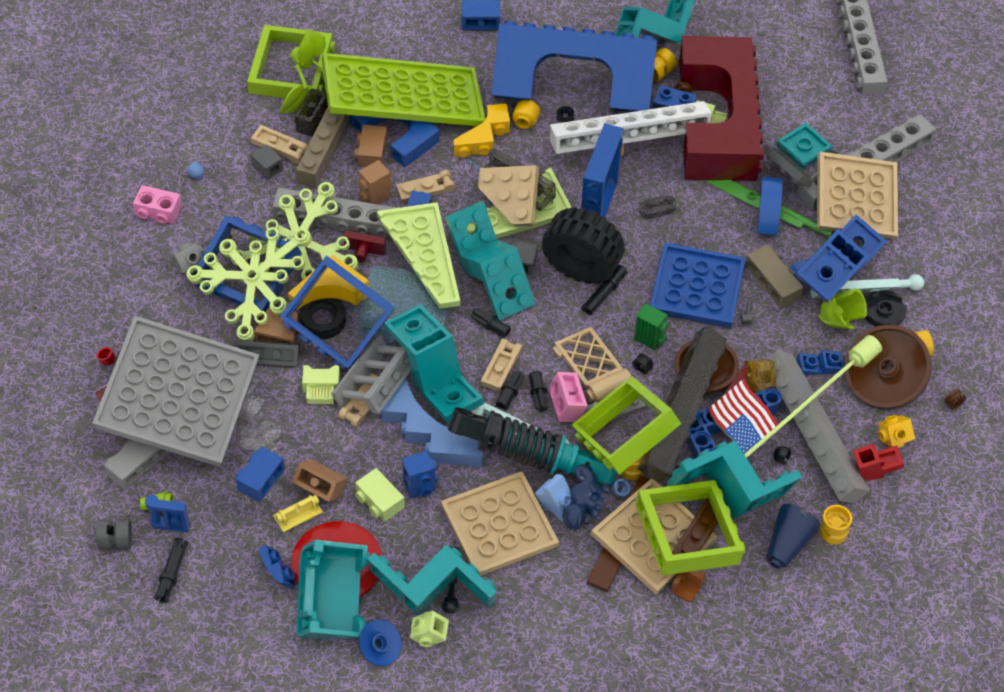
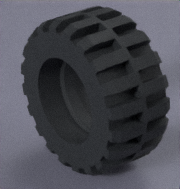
[541,207,625,284]

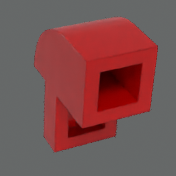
[853,444,905,480]

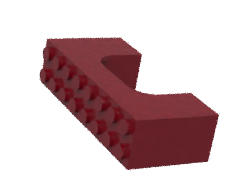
[679,36,764,181]

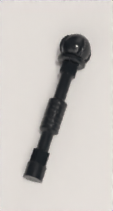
[442,546,459,614]

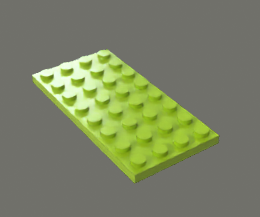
[322,53,485,126]

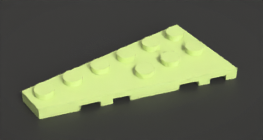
[467,167,571,239]
[377,202,460,309]

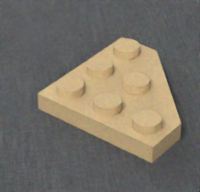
[478,165,539,227]

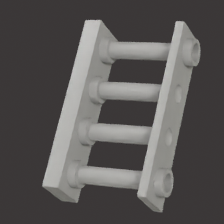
[331,334,411,414]

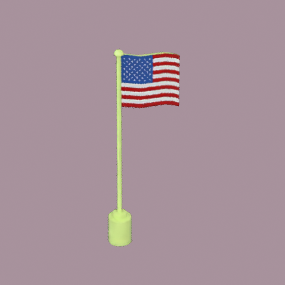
[709,335,882,458]

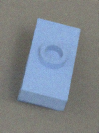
[535,474,573,522]

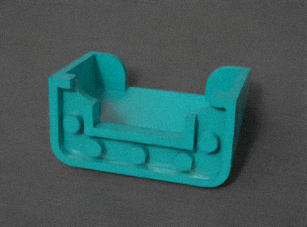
[296,540,370,639]

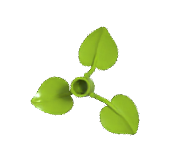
[279,29,326,114]

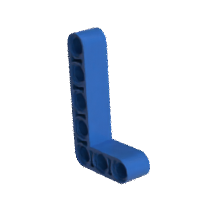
[682,388,782,475]

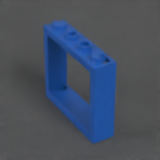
[581,123,624,217]
[193,215,302,316]
[280,255,396,370]

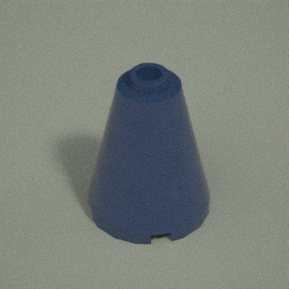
[766,503,821,569]

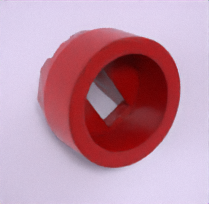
[96,347,116,366]

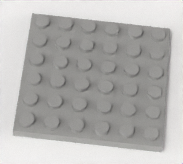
[92,316,259,467]

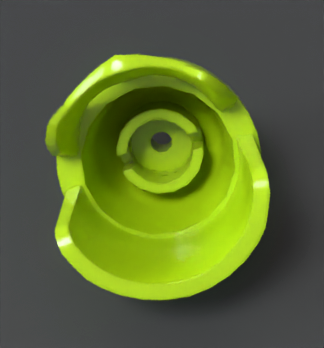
[819,288,867,329]

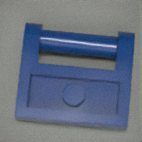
[145,495,190,533]

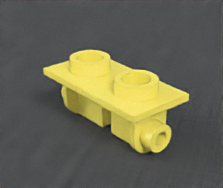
[273,495,323,533]

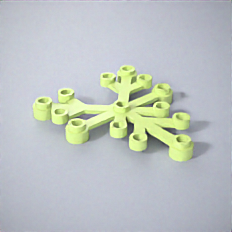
[230,182,358,280]
[187,227,312,341]

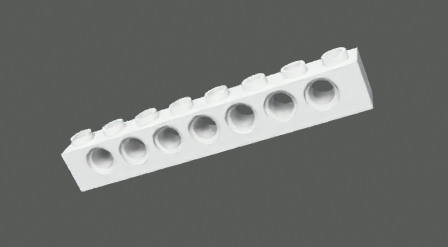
[550,101,711,154]

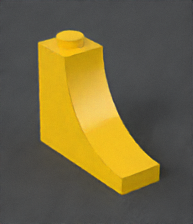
[288,255,370,310]

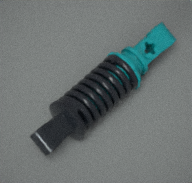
[447,407,617,486]

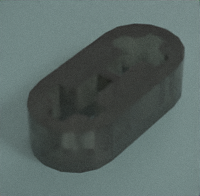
[639,195,676,219]

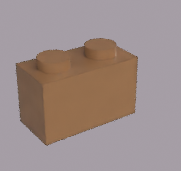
[354,124,387,167]
[358,160,391,204]
[292,459,348,502]

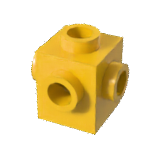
[878,415,915,448]

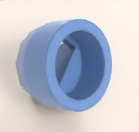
[186,161,204,179]
[611,479,630,498]

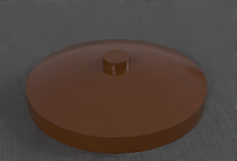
[845,325,932,410]

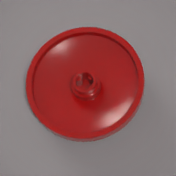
[291,521,382,598]

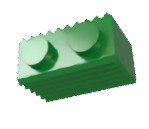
[634,303,669,350]

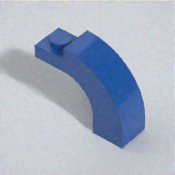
[757,176,783,235]

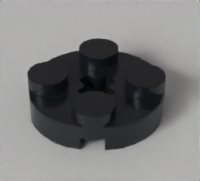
[865,290,907,327]

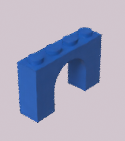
[350,115,439,167]

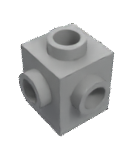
[169,241,204,273]

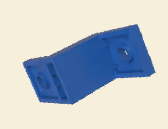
[796,214,887,303]

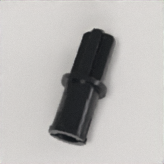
[471,308,511,338]
[495,370,524,410]
[528,371,548,412]

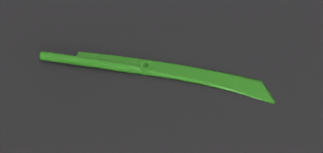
[704,180,834,238]

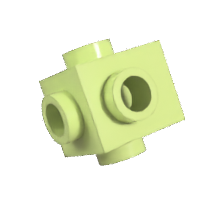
[410,610,449,647]

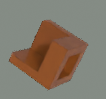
[671,570,706,602]

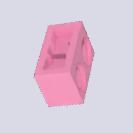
[133,185,182,224]
[548,372,588,422]

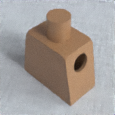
[254,301,299,344]

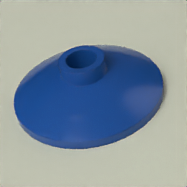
[359,620,402,666]

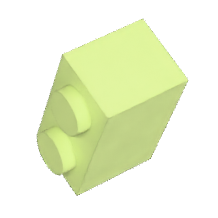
[355,468,405,522]

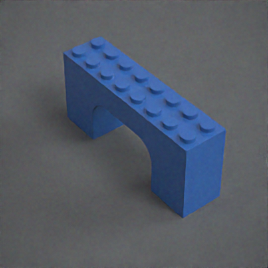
[491,21,657,112]

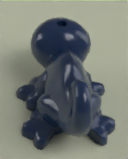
[562,466,610,531]

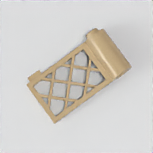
[553,327,631,403]

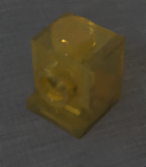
[745,358,776,391]

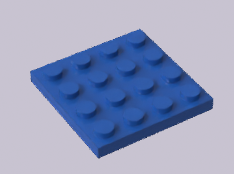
[650,243,746,328]

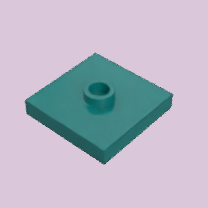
[776,123,833,169]

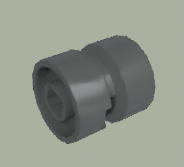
[96,519,132,549]

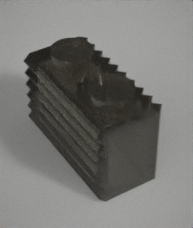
[294,89,328,137]

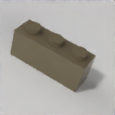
[745,244,803,309]

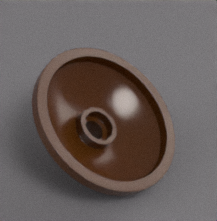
[674,338,739,393]

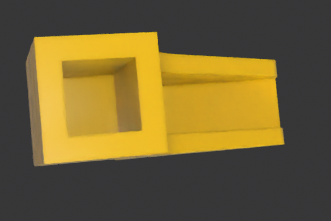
[454,103,510,158]

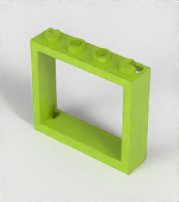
[247,25,336,102]
[572,376,681,475]
[635,480,745,576]

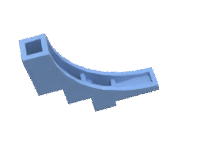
[379,377,483,467]

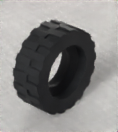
[299,298,346,340]

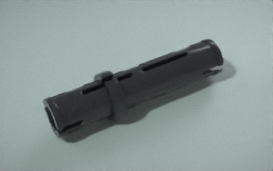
[581,264,628,316]
[154,538,188,603]

